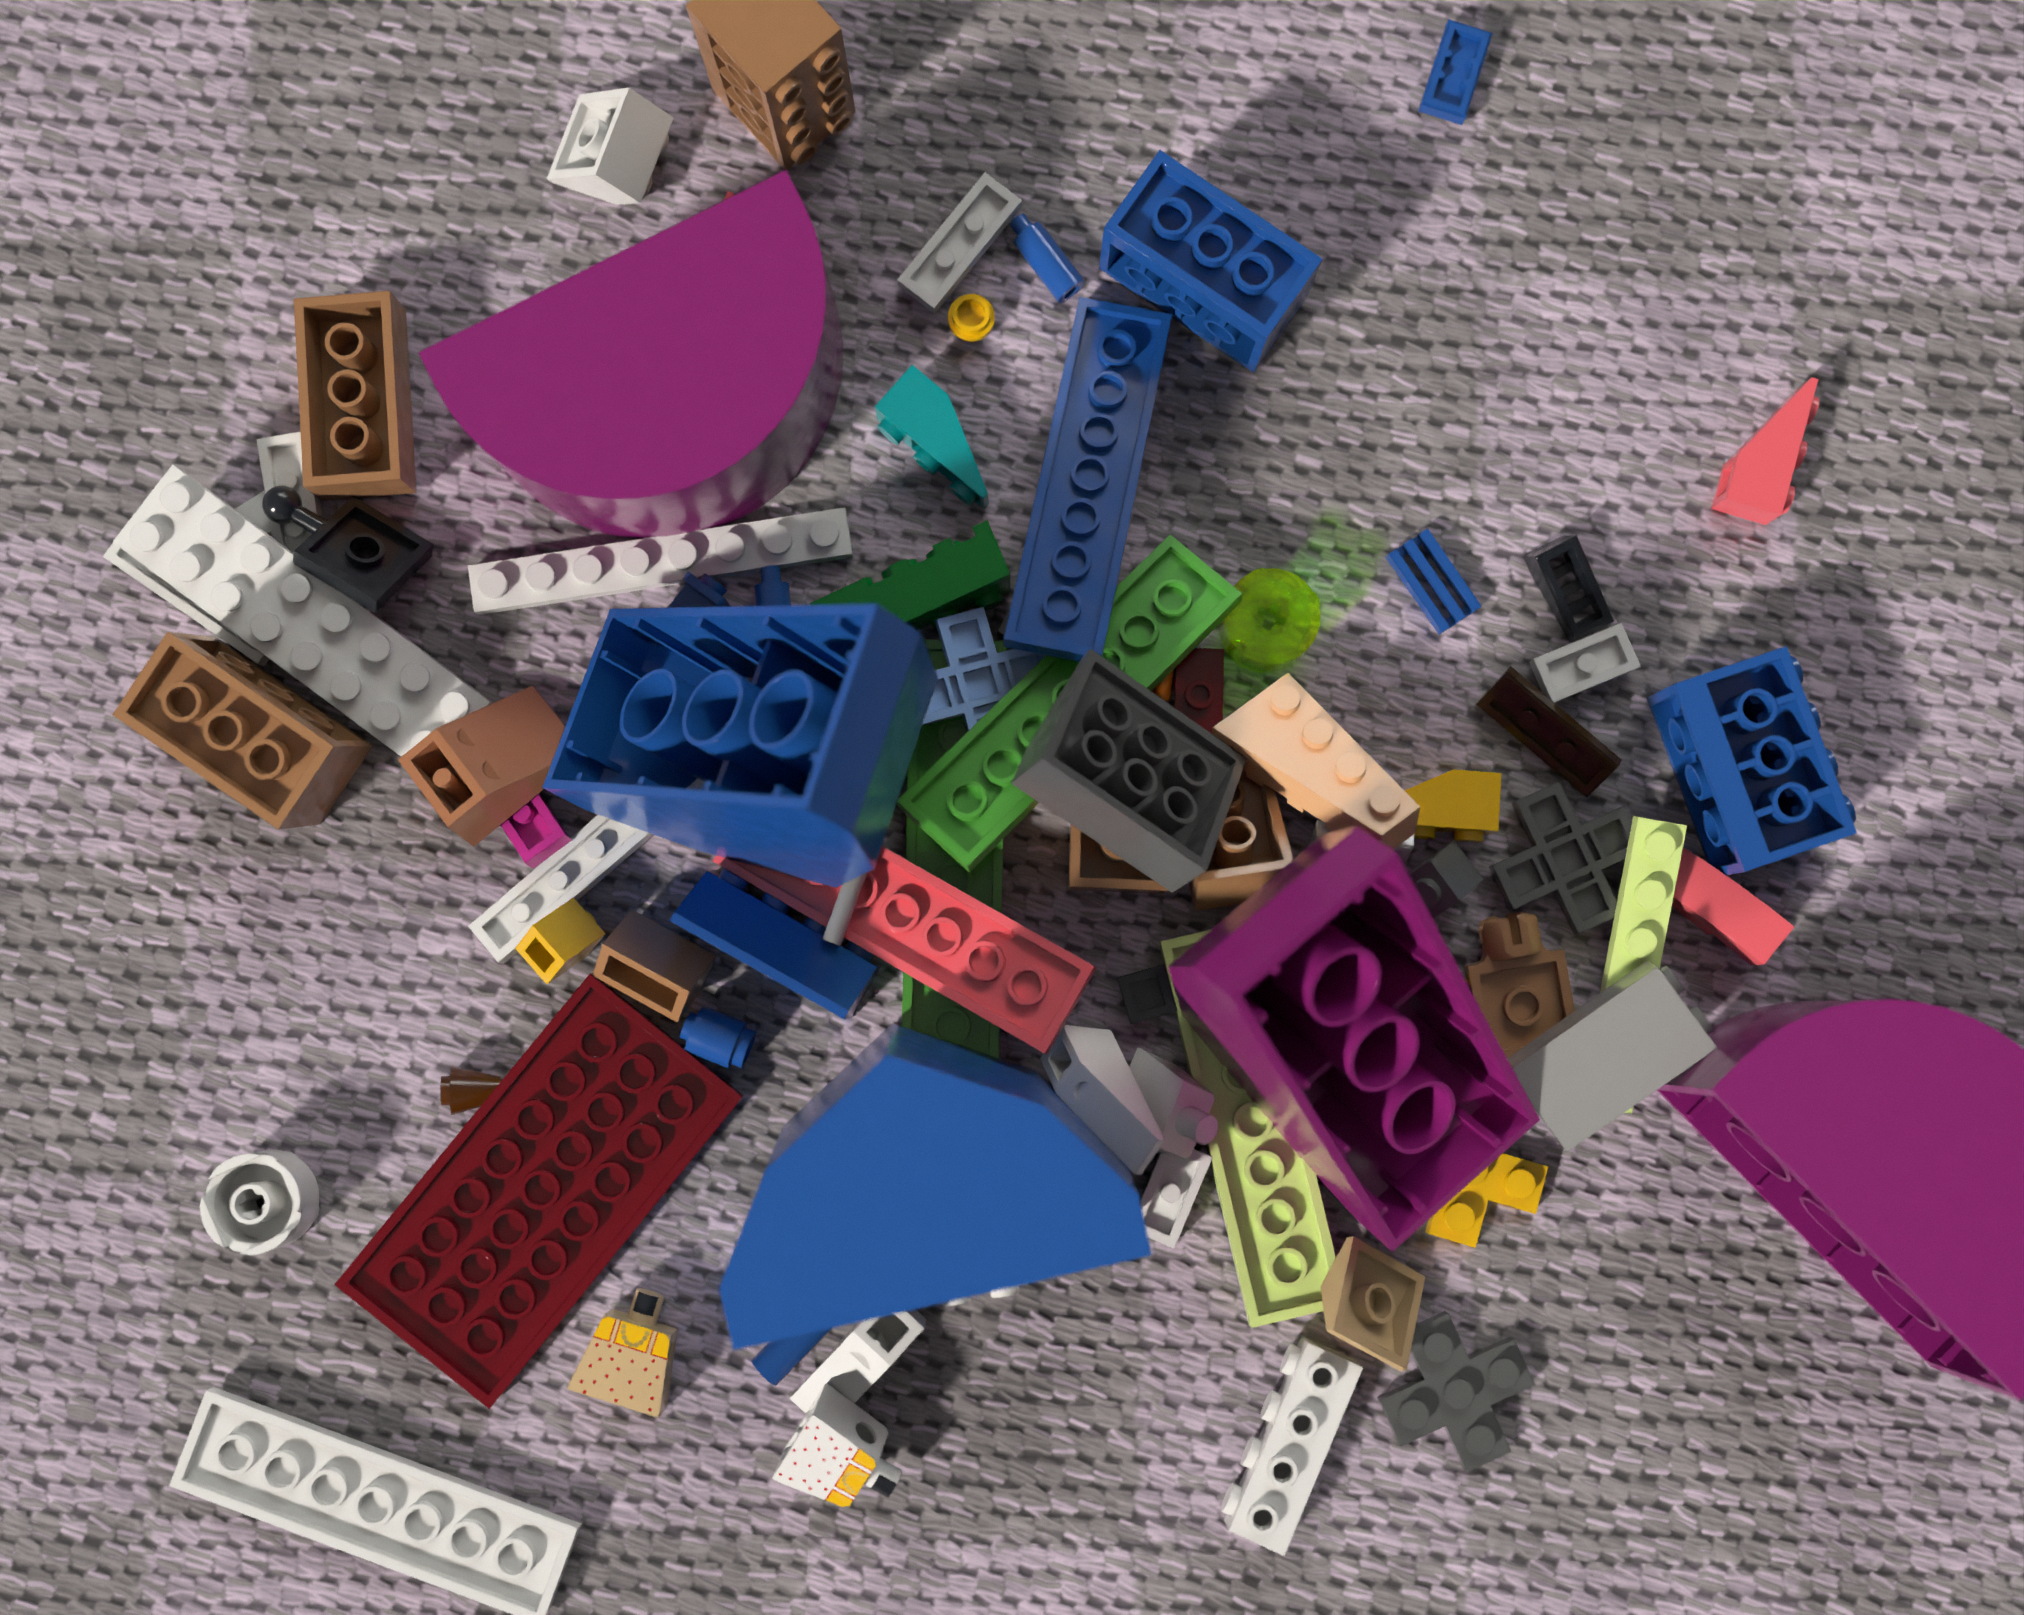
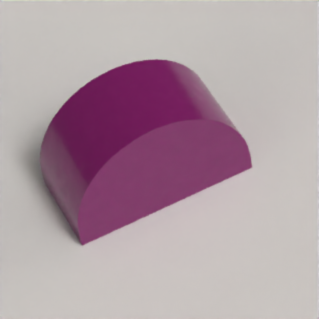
[418,170,843,539]
[1657,999,2024,1401]

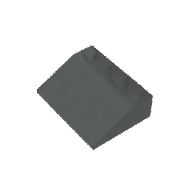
[1011,649,1247,893]

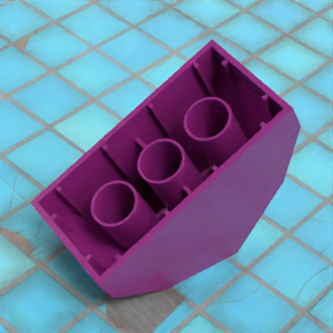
[1168,827,1540,1252]

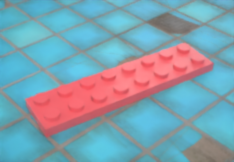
[713,846,1096,1055]

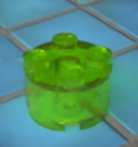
[1218,568,1321,673]

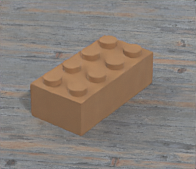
[293,291,417,501]

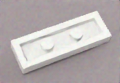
[897,172,1022,314]

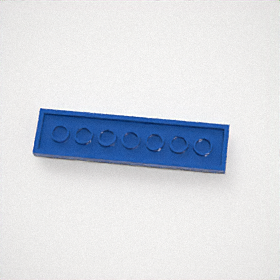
[1003,297,1172,662]

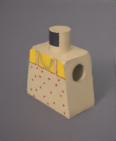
[567,1288,677,1418]

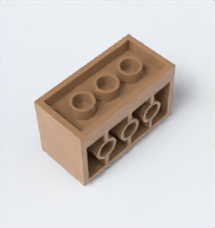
[685,0,856,171]
[112,631,373,830]

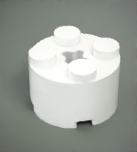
[200,1150,320,1255]

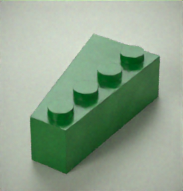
[809,520,1010,630]

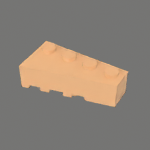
[1213,673,1420,850]

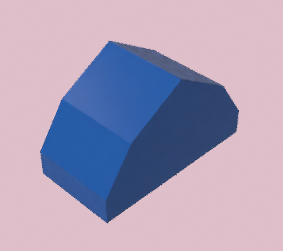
[542,604,938,888]
[719,1023,1152,1351]

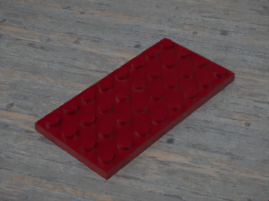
[334,973,744,1409]

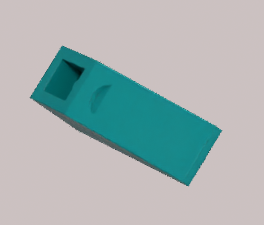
[875,364,989,509]

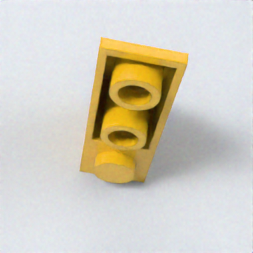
[1405,770,1502,843]

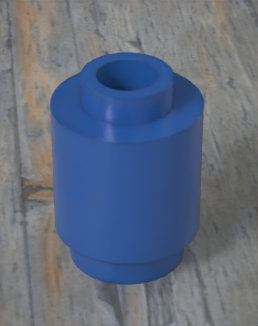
[680,1006,757,1068]

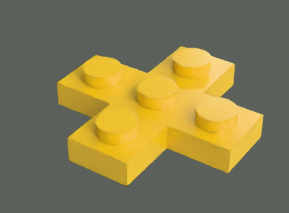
[1425,1153,1548,1248]

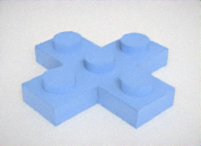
[922,607,1046,732]

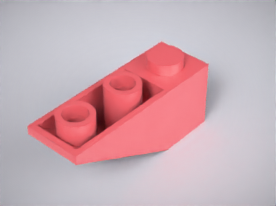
[1711,377,1819,525]

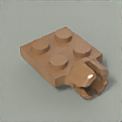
[1464,912,1575,1058]

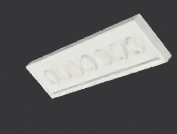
[113,464,493,757]
[169,1387,581,1615]

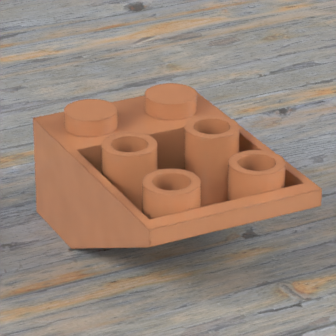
[398,686,565,847]

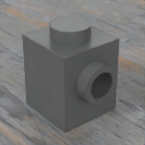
[1408,840,1483,919]

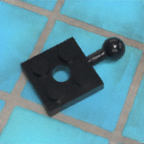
[262,486,434,613]

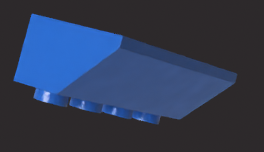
[669,868,880,1019]

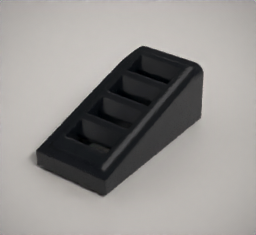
[1523,535,1614,643]

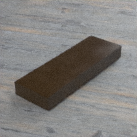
[1476,666,1622,797]

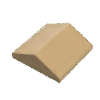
[1320,1236,1425,1371]

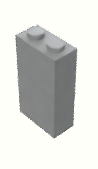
[1507,961,1717,1152]

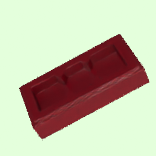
[1174,648,1224,735]

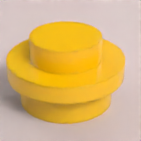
[948,294,995,342]

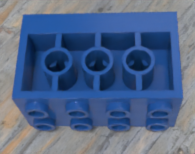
[1099,150,1323,373]
[1647,646,1857,875]

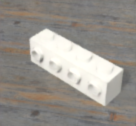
[1221,1336,1363,1556]

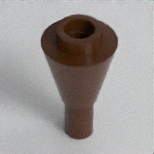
[440,1066,503,1115]

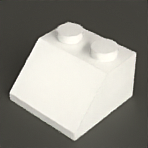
[547,88,674,205]

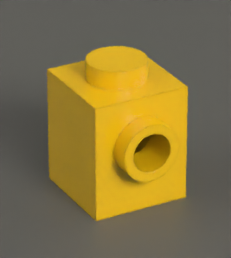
[515,897,605,984]

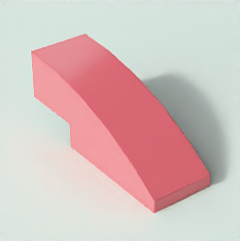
[1672,847,1794,966]

